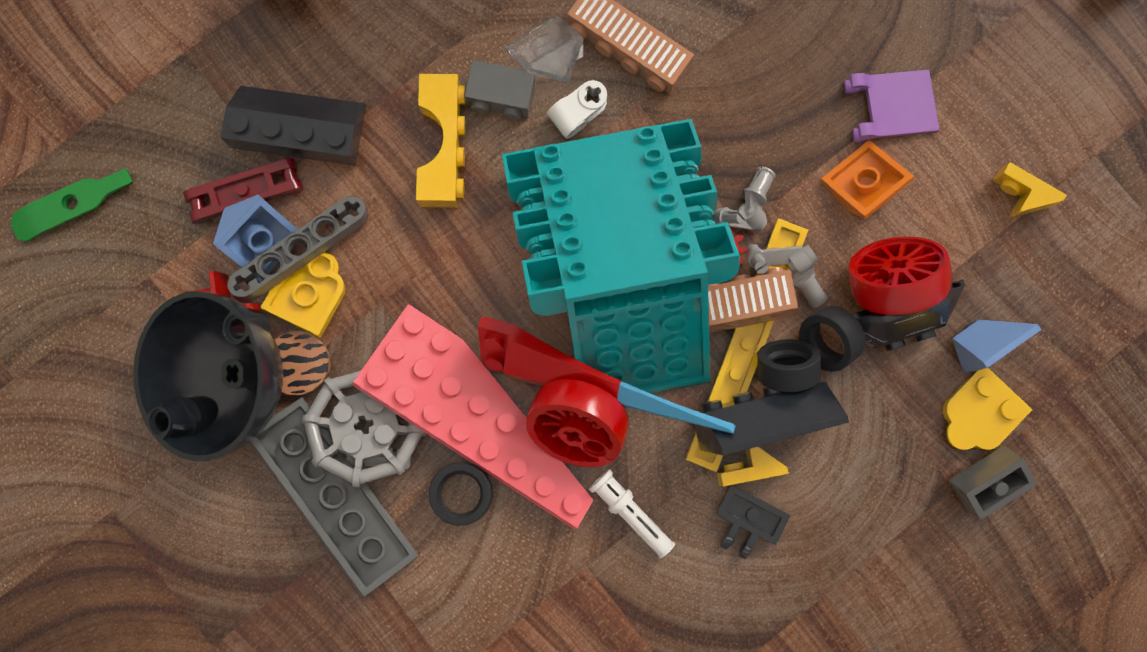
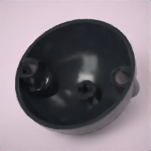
[133,291,284,461]

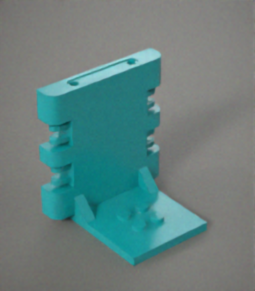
[502,119,740,393]

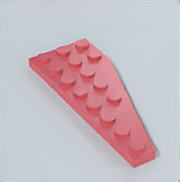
[352,304,594,530]

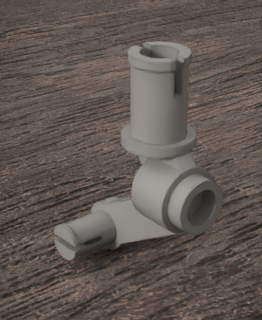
[711,166,776,232]
[746,244,828,308]

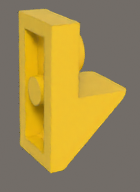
[992,162,1067,218]
[717,447,789,486]

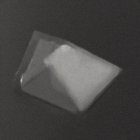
[504,15,583,83]

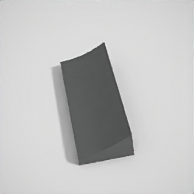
[248,397,419,599]

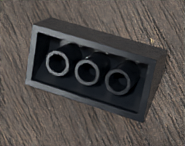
[220,85,366,166]
[695,382,849,456]

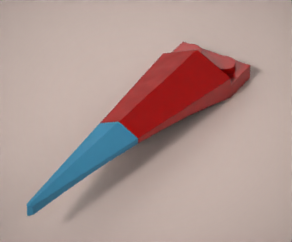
[478,316,736,434]

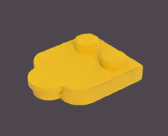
[260,252,346,338]
[943,368,1032,450]

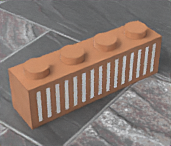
[567,0,694,95]
[708,267,800,333]

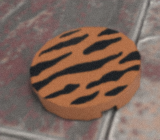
[275,331,331,396]

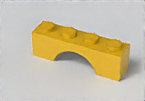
[416,74,466,208]

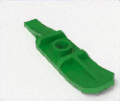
[10,168,134,242]

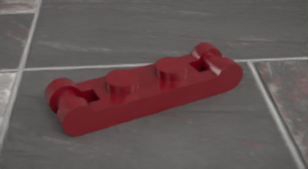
[183,158,303,224]

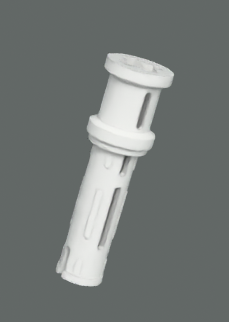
[589,469,675,558]

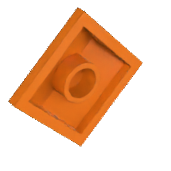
[821,140,914,219]

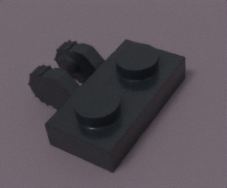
[715,485,791,560]

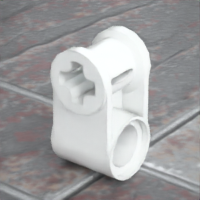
[546,80,607,139]

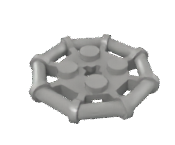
[300,371,426,487]

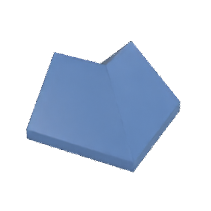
[213,195,298,282]
[952,320,1041,373]

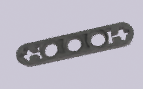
[228,196,368,303]

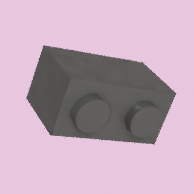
[464,60,536,120]
[949,445,1038,520]

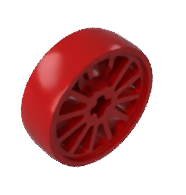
[848,236,952,315]
[526,379,629,467]

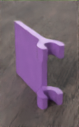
[844,70,940,142]

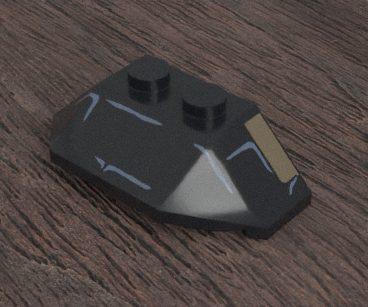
[853,279,965,351]

